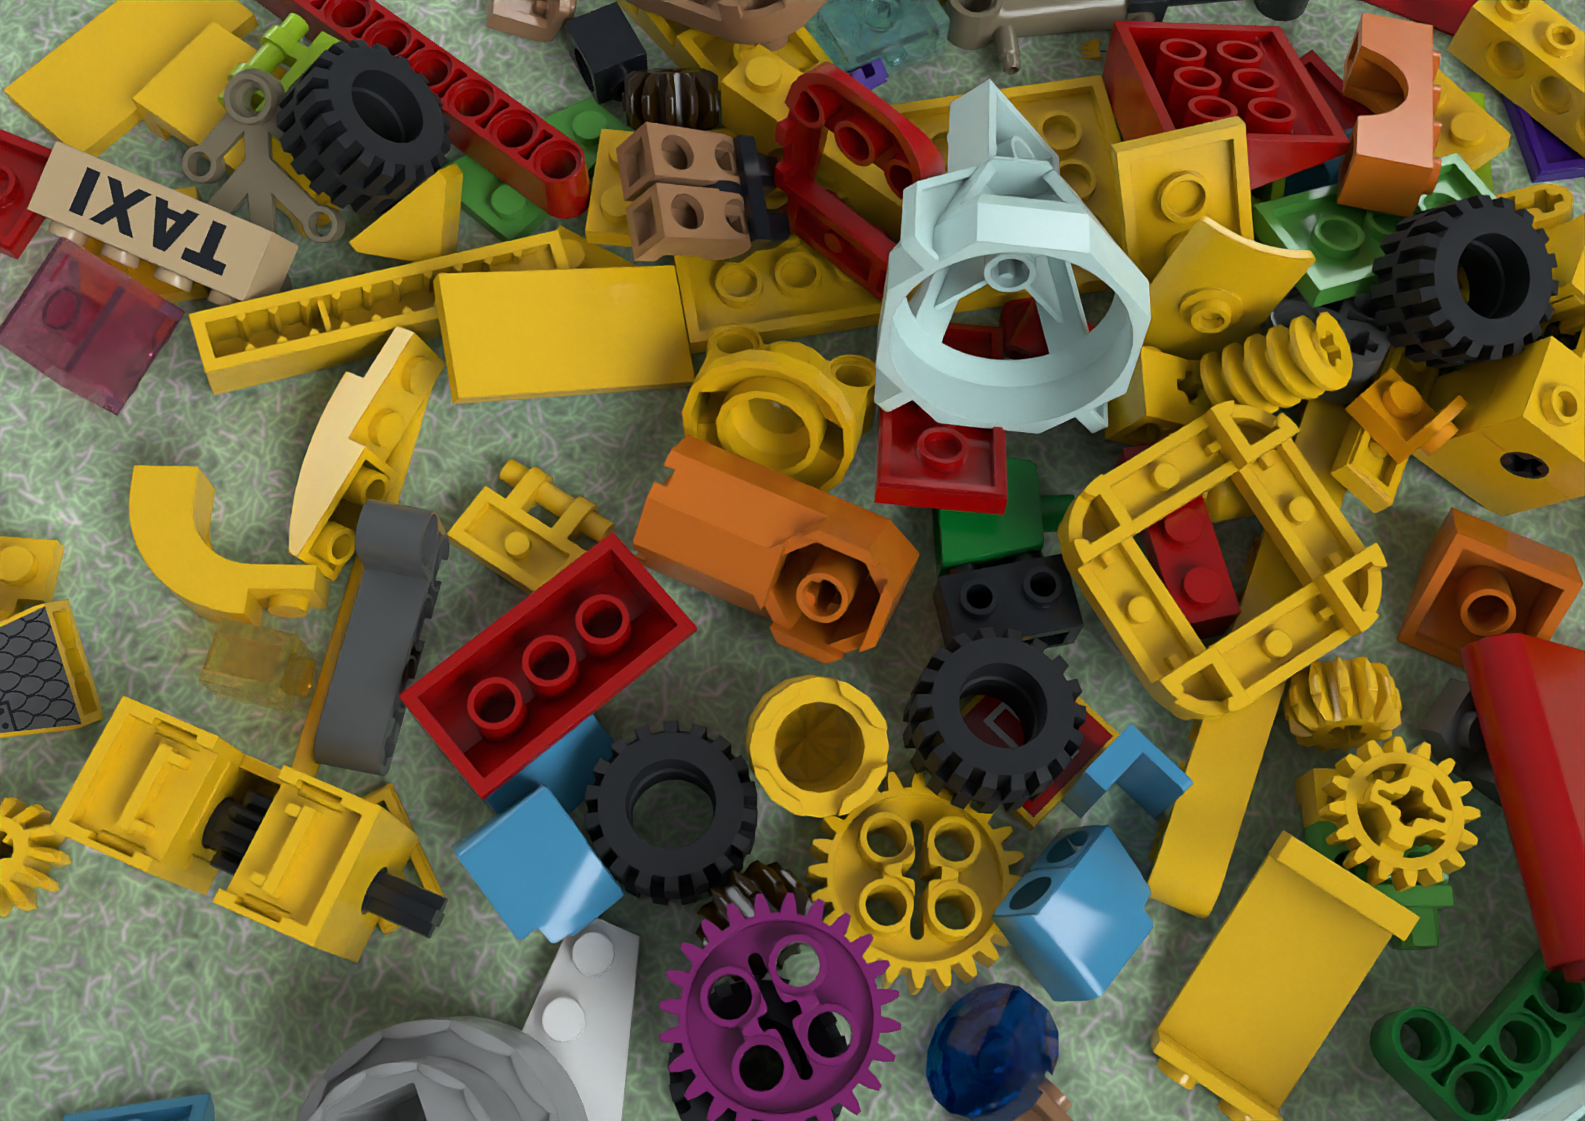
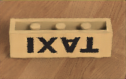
[27,140,299,306]

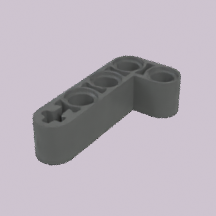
[314,499,450,776]

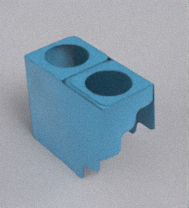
[451,783,625,943]
[991,825,1153,1002]

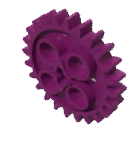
[659,892,901,1121]

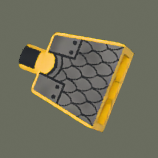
[0,599,103,738]

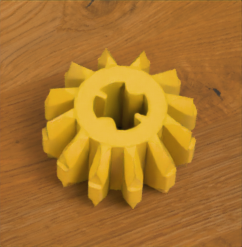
[1282,656,1402,753]
[0,797,72,918]

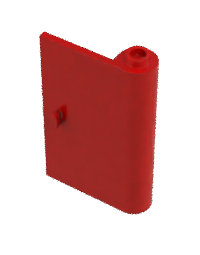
[1460,633,1585,983]

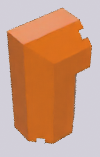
[632,435,920,664]

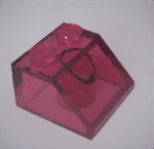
[0,236,185,416]

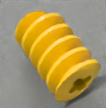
[1200,312,1353,414]

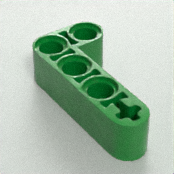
[1369,947,1585,1121]

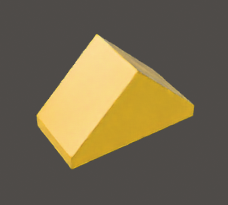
[349,163,463,262]

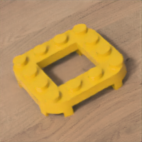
[1057,400,1387,720]

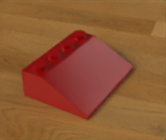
[1102,21,1351,190]

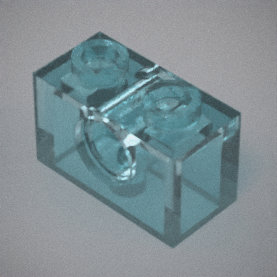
[815,0,950,75]

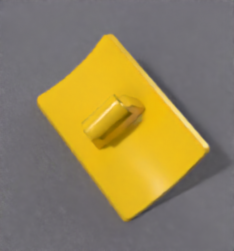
[1142,216,1316,360]

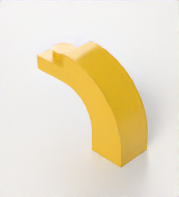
[129,465,330,632]

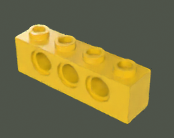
[1446,0,1585,158]

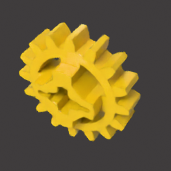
[1319,736,1481,892]

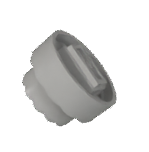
[296,1016,588,1121]

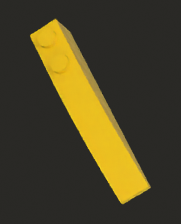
[188,230,570,395]

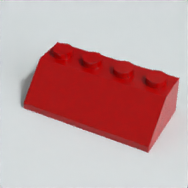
[398,532,697,801]

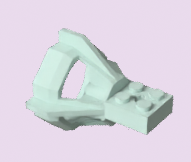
[874,79,1151,434]

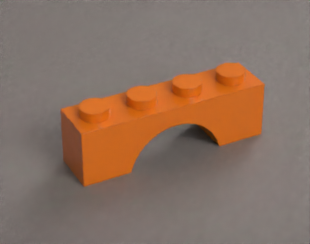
[1337,13,1441,217]

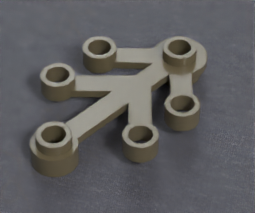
[182,68,345,293]

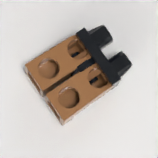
[616,122,791,263]

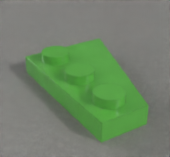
[439,97,632,242]

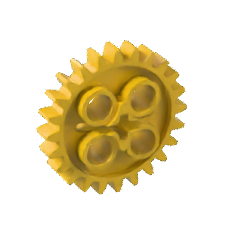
[805,771,1024,995]

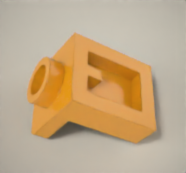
[1345,368,1468,464]

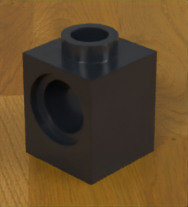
[565,1,648,105]

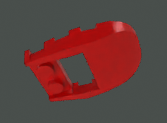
[774,62,945,302]

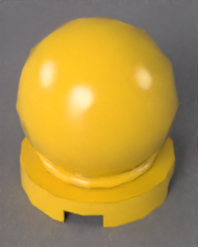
[745,674,889,818]

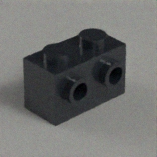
[933,551,1084,649]

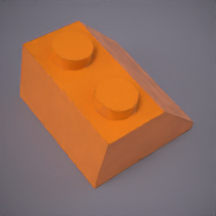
[1397,507,1584,669]

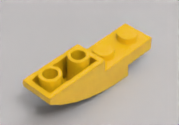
[288,326,446,582]

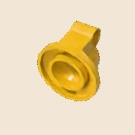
[682,323,877,493]

